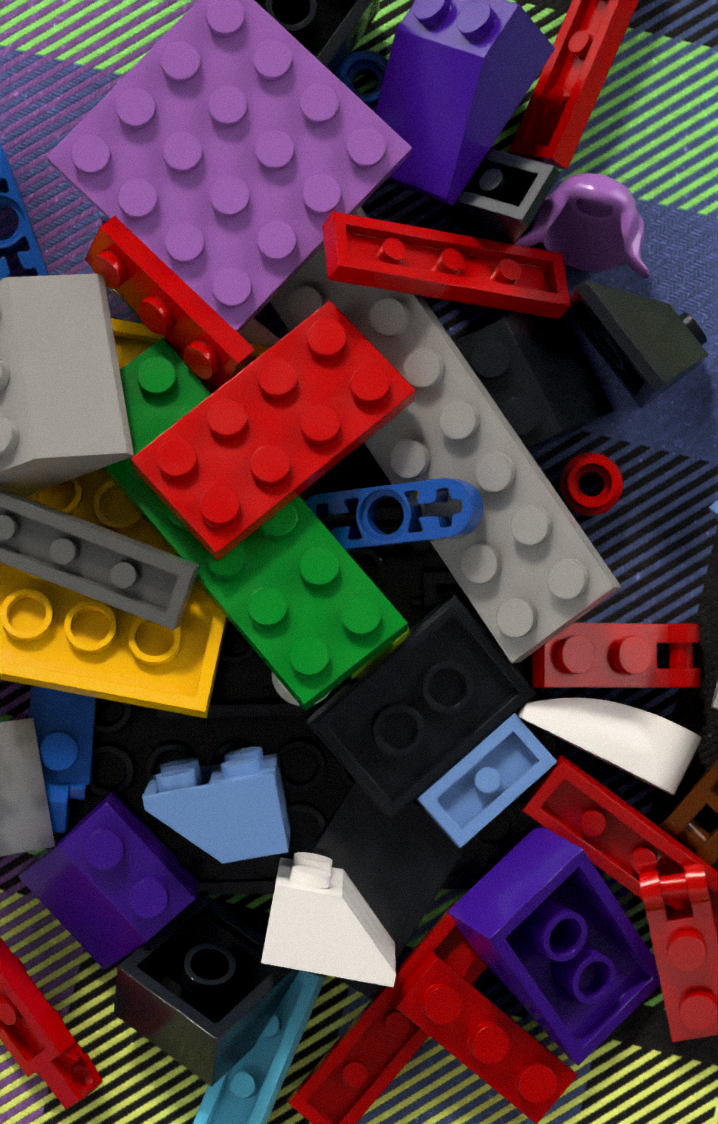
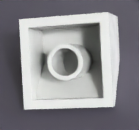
[261,852,396,987]

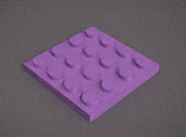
[46,0,412,333]

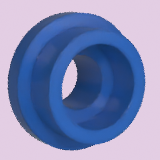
[335,50,388,112]

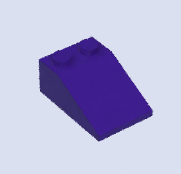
[375,0,555,206]
[447,824,660,1066]

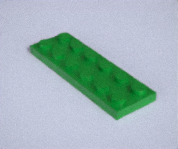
[102,338,408,711]

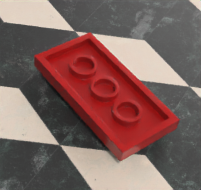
[131,300,416,561]

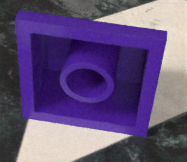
[18,789,199,970]

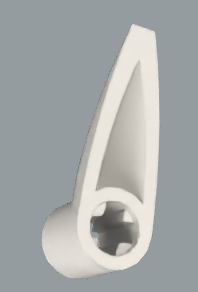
[517,697,702,795]

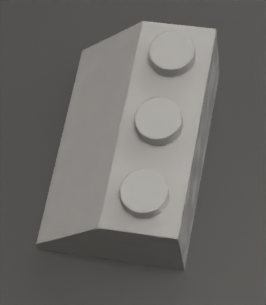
[0,274,134,496]

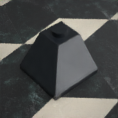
[567,280,708,408]

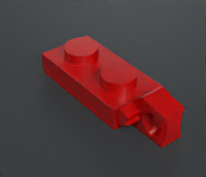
[0,937,103,1109]

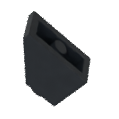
[435,148,560,244]

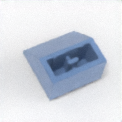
[142,747,291,864]

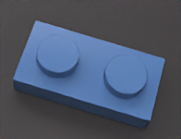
[416,713,557,848]

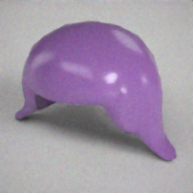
[514,173,650,278]

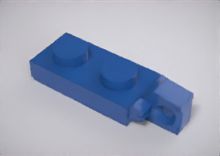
[29,686,97,833]

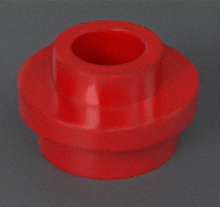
[559,453,623,516]

